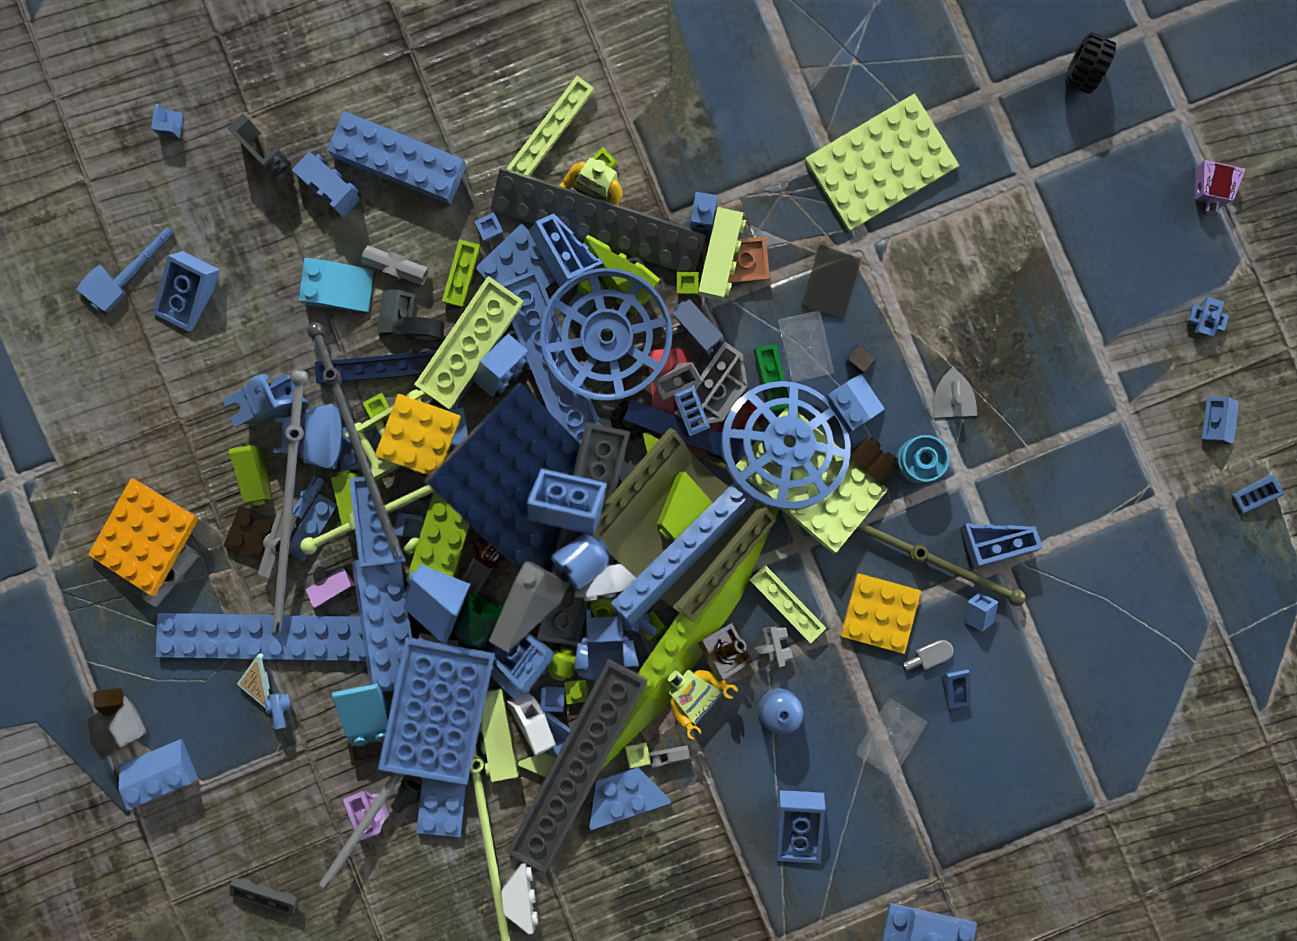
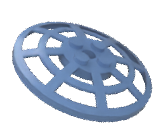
[540,268,672,401]
[721,381,850,510]

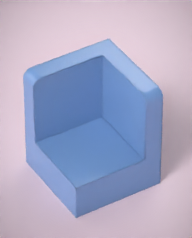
[151,104,184,138]
[394,513,426,538]
[964,592,998,632]
[541,686,565,712]

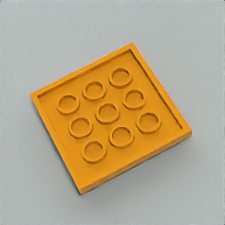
[88,478,199,596]

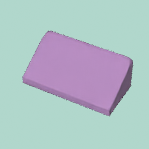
[306,567,355,608]

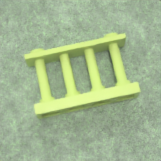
[345,390,428,481]

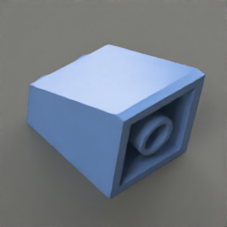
[403,564,470,643]

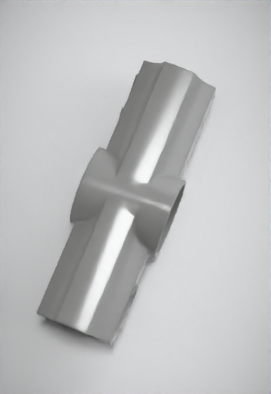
[361,246,429,286]
[258,511,297,579]
[141,544,200,607]

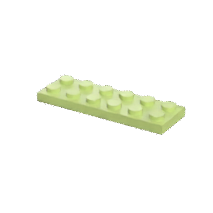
[414,276,525,410]

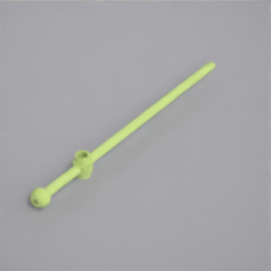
[300,485,435,555]
[470,745,510,941]

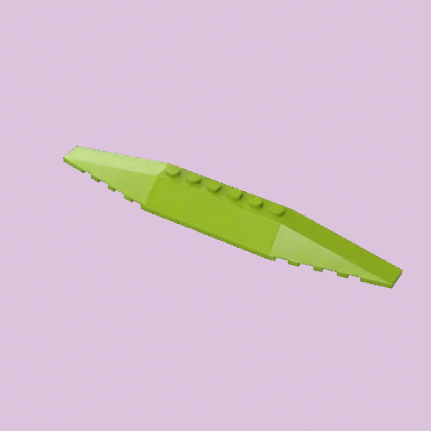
[600,492,779,771]

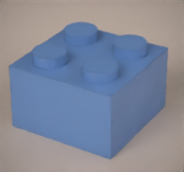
[473,334,528,397]

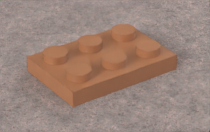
[702,236,770,284]

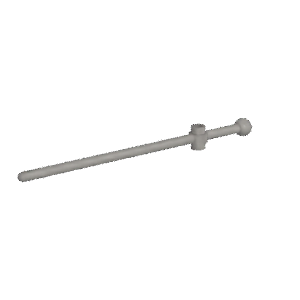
[273,370,309,633]
[319,772,403,890]

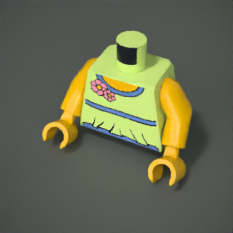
[559,158,623,205]
[668,670,738,740]

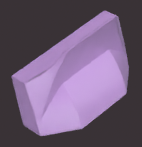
[343,790,389,841]

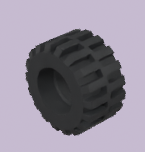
[1065,32,1116,94]

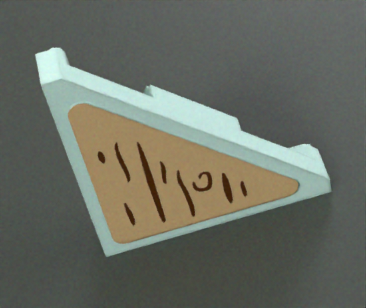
[237,653,270,707]

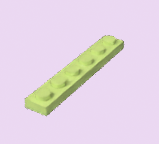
[506,76,594,176]

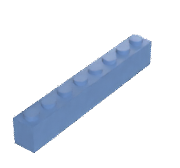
[611,482,755,626]

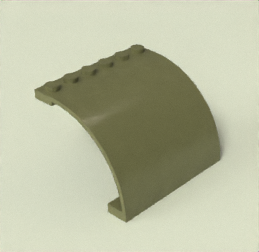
[590,428,776,622]

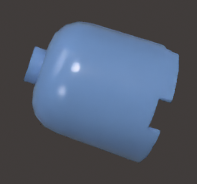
[551,534,609,591]
[758,688,804,735]

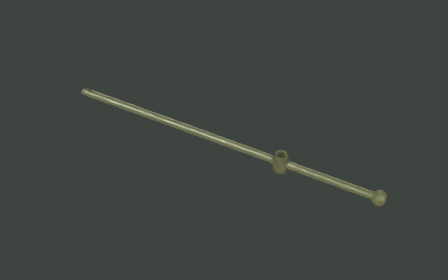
[708,455,1026,607]

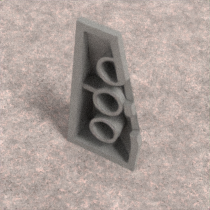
[489,562,570,652]

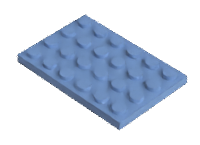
[378,637,495,785]

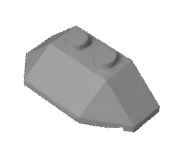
[675,342,748,426]

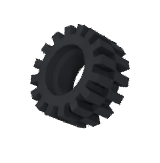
[610,400,647,440]

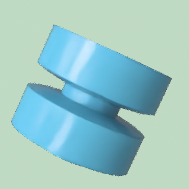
[896,435,949,483]

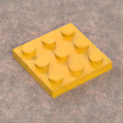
[375,394,461,475]
[840,573,921,654]

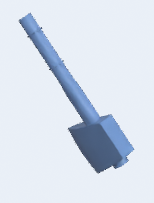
[76,227,173,313]

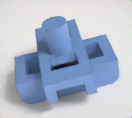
[1187,297,1229,338]

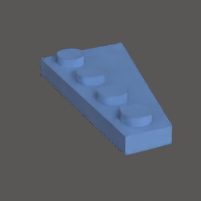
[349,477,405,568]

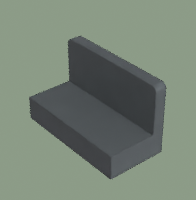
[377,289,415,336]

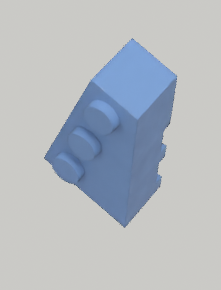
[960,523,1043,569]

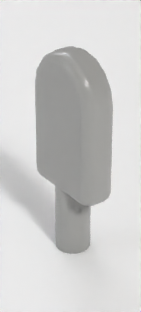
[903,640,954,671]

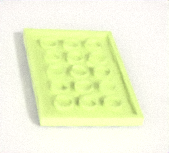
[805,93,959,232]
[735,408,888,554]

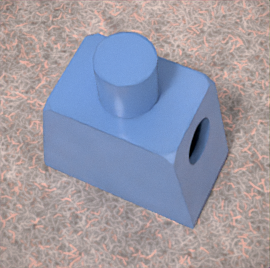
[690,192,717,239]

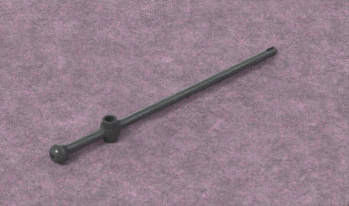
[307,322,402,560]

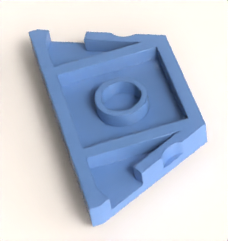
[590,767,671,830]

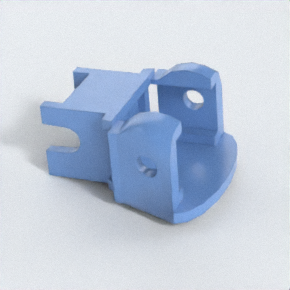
[222,375,310,428]
[274,404,343,470]
[575,610,639,681]

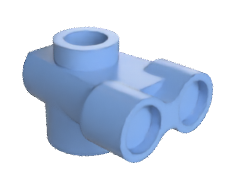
[265,693,291,729]

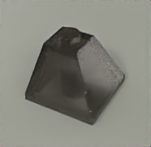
[88,695,149,760]

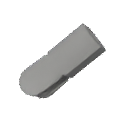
[649,745,690,767]

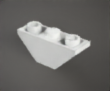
[574,564,636,601]
[506,692,556,756]
[501,861,538,934]

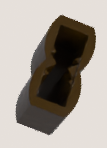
[850,437,899,486]

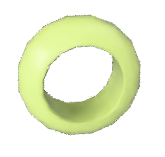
[404,537,419,555]

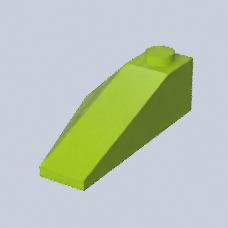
[584,235,660,316]

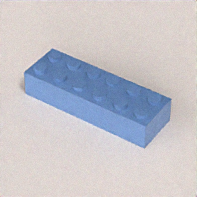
[327,111,467,205]
[352,560,412,692]

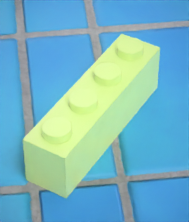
[698,207,746,301]
[479,687,520,782]

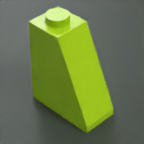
[229,445,272,507]
[331,470,390,525]
[657,472,713,540]

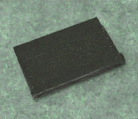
[801,245,861,319]

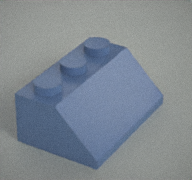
[528,469,607,535]
[119,739,198,810]

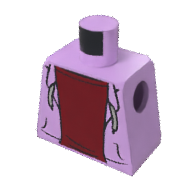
[1195,160,1245,215]

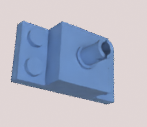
[480,632,554,693]
[881,903,977,941]

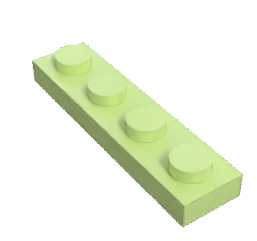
[749,565,826,643]

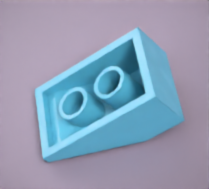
[299,258,375,313]
[332,684,391,746]

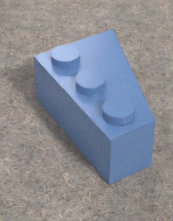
[292,151,361,218]
[529,214,604,287]

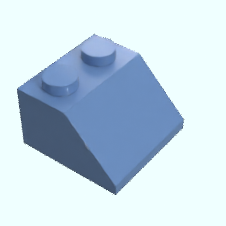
[826,374,884,433]

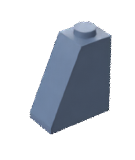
[673,299,725,361]

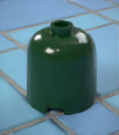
[453,593,504,649]

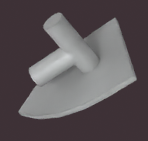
[933,367,977,418]

